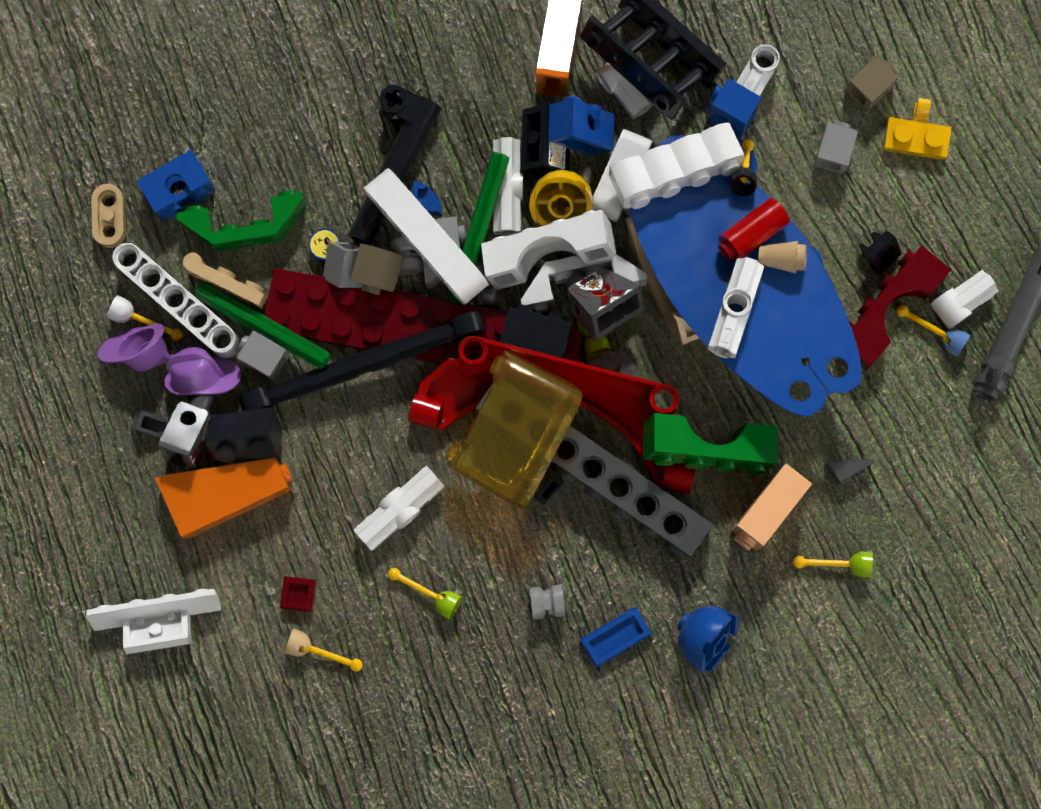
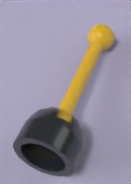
[731,139,757,196]

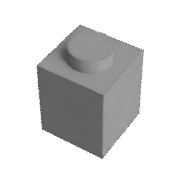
[813,121,858,174]
[236,330,290,382]

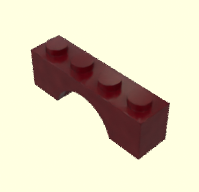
[849,245,952,372]

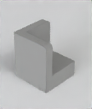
[323,242,362,288]

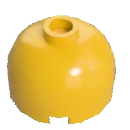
[529,170,594,226]

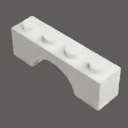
[481,209,616,290]

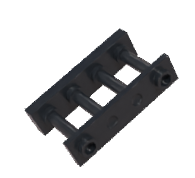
[580,0,727,120]

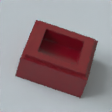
[280,576,317,613]

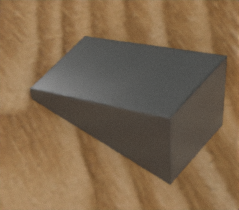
[130,410,169,438]
[825,459,875,485]

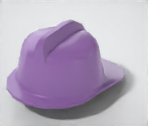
[98,323,169,372]
[164,347,241,395]

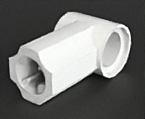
[737,44,780,96]
[595,63,654,119]
[930,270,999,330]

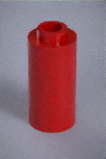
[718,198,790,262]

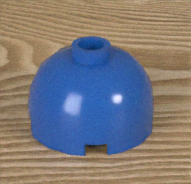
[677,606,739,673]

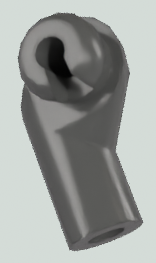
[475,264,497,306]

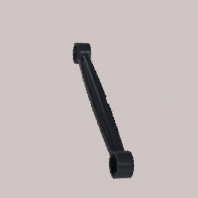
[238,311,486,411]

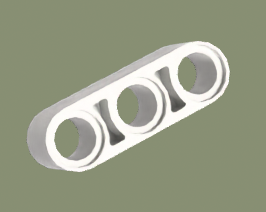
[592,129,653,223]

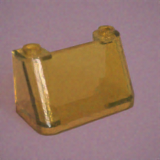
[445,350,583,509]

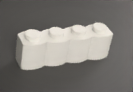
[609,123,745,209]

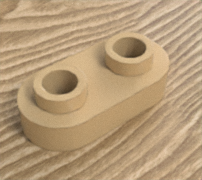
[91,184,126,248]

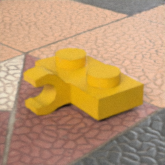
[882,98,952,160]

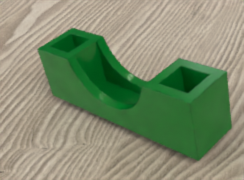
[643,413,778,475]

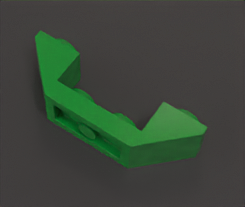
[176,190,306,252]

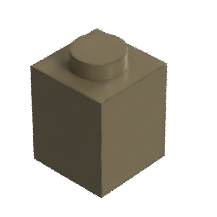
[845,55,899,112]
[350,243,404,295]

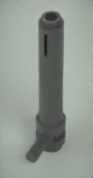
[973,243,1041,402]

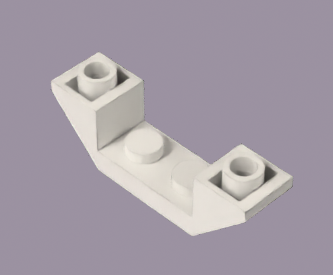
[521,254,647,314]

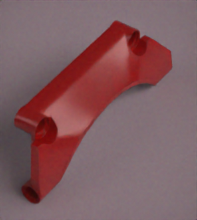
[408,336,696,494]

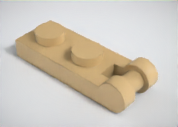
[183,253,267,311]

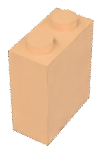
[731,464,812,551]

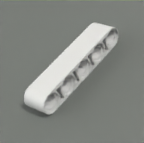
[363,168,489,305]
[112,243,240,358]

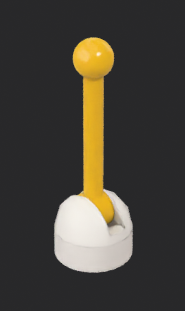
[107,295,183,341]

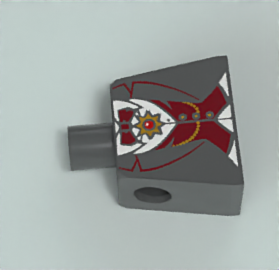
[567,268,644,340]
[158,395,213,471]

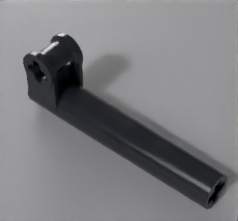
[348,85,441,246]

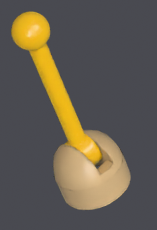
[284,628,363,672]

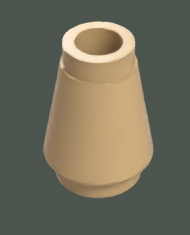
[758,241,807,274]

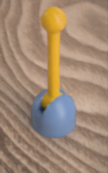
[896,304,971,357]

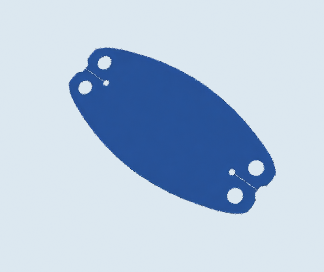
[629,134,862,416]

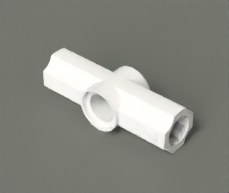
[493,137,523,236]
[708,257,764,358]
[354,466,445,551]

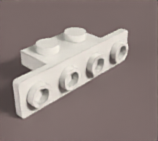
[86,589,221,654]

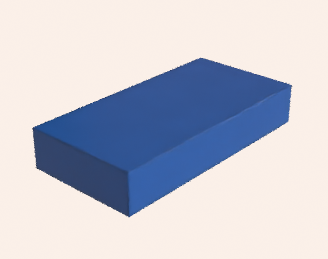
[580,606,652,668]

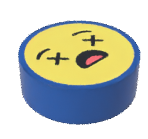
[309,229,341,262]

